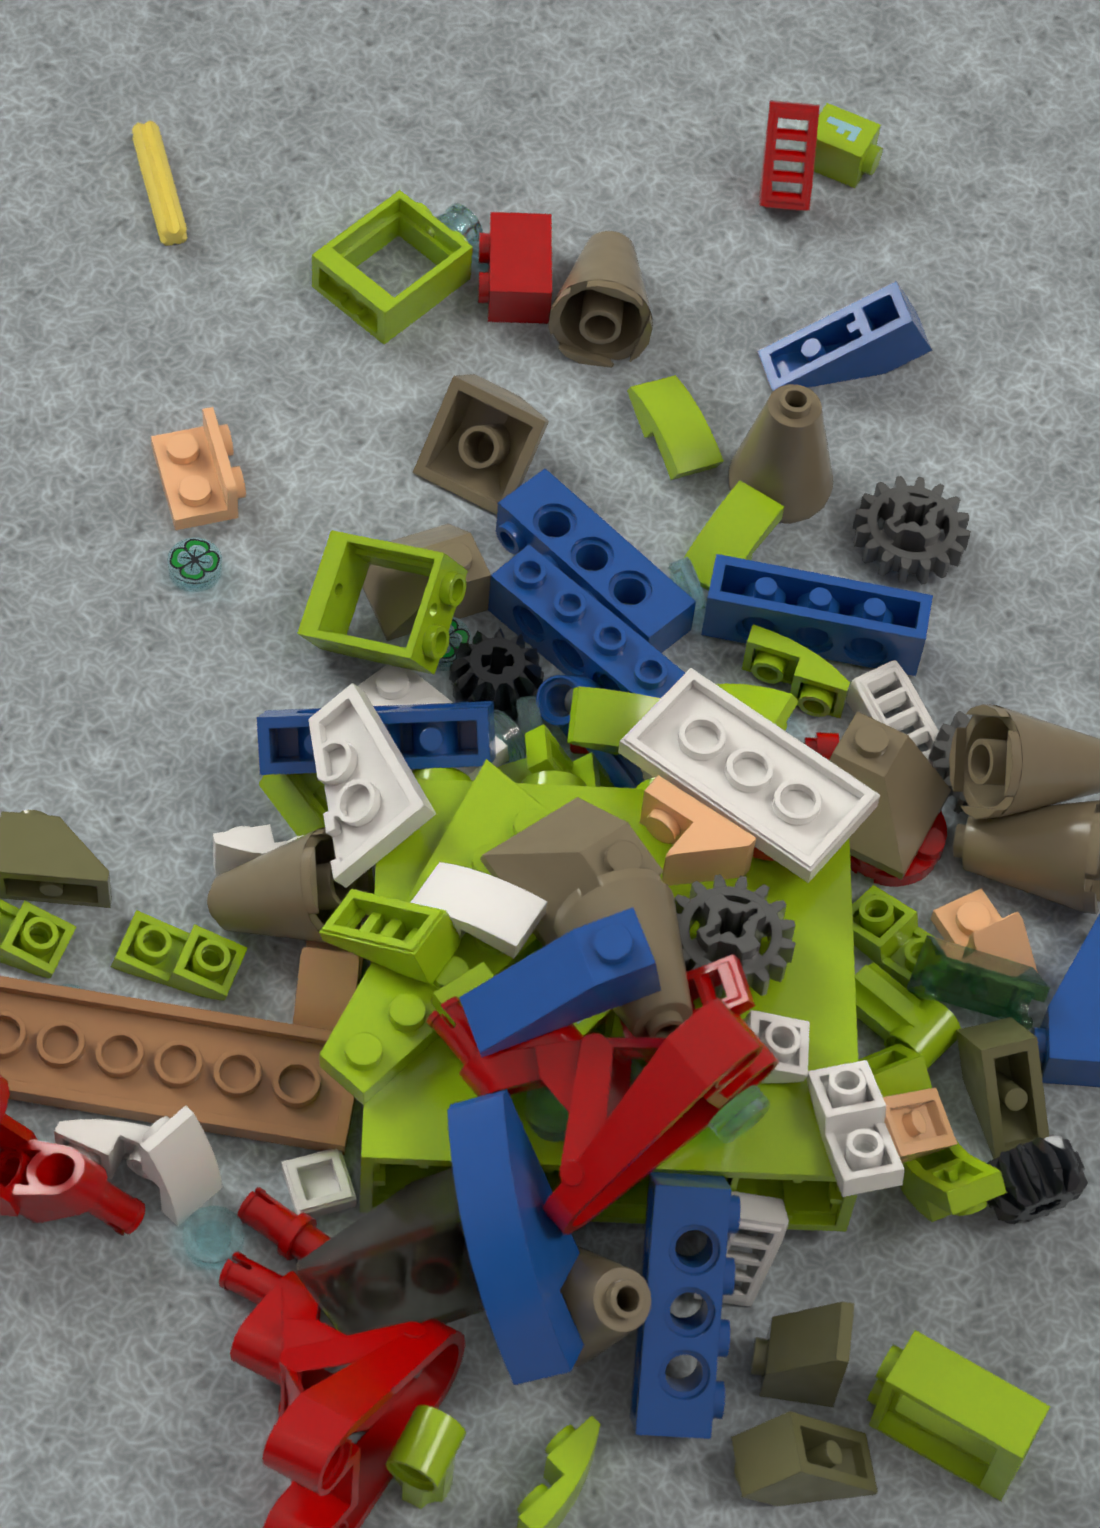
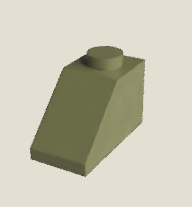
[0,810,112,908]
[956,1017,1049,1159]
[750,1301,855,1408]
[731,1411,878,1506]

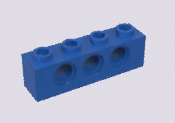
[496,468,696,653]
[488,545,685,698]
[701,554,933,676]
[256,701,496,775]
[630,1172,741,1439]

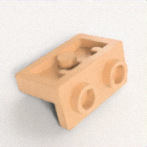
[151,407,246,530]

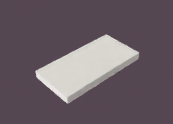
[618,668,880,883]

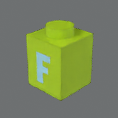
[801,103,883,188]

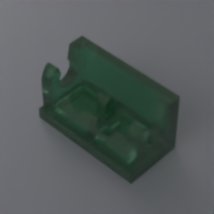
[907,935,1050,1030]

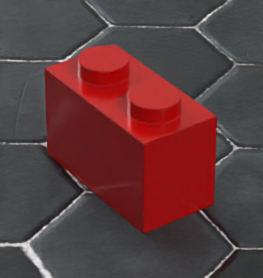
[478,212,552,324]

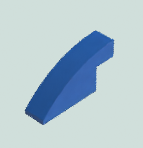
[447,1089,584,1385]

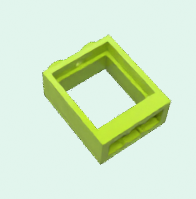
[312,190,473,345]
[297,530,468,675]
[867,1330,1051,1501]

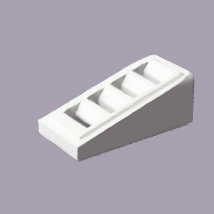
[846,660,939,765]
[692,1191,789,1307]

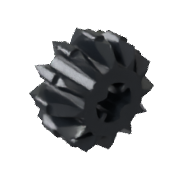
[449,628,544,722]
[987,1135,1088,1224]

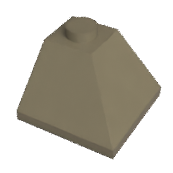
[412,374,549,515]
[362,523,491,641]
[829,711,951,880]
[480,797,663,947]

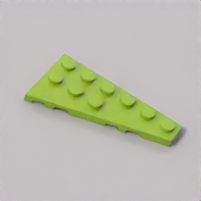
[319,759,552,1105]

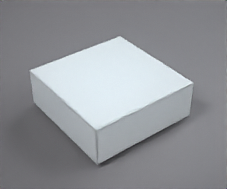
[282,1149,357,1218]

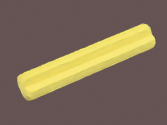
[132,121,187,246]

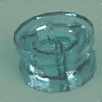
[436,203,483,245]

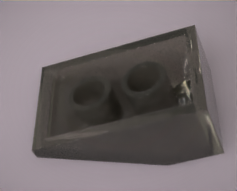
[295,1168,485,1335]

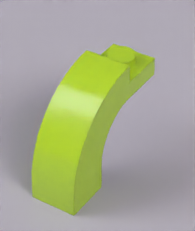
[858,1043,1006,1222]

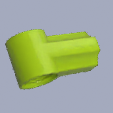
[855,962,962,1069]
[386,1405,466,1509]

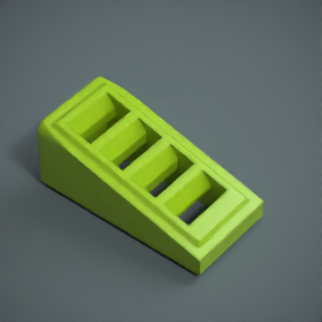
[319,889,461,983]

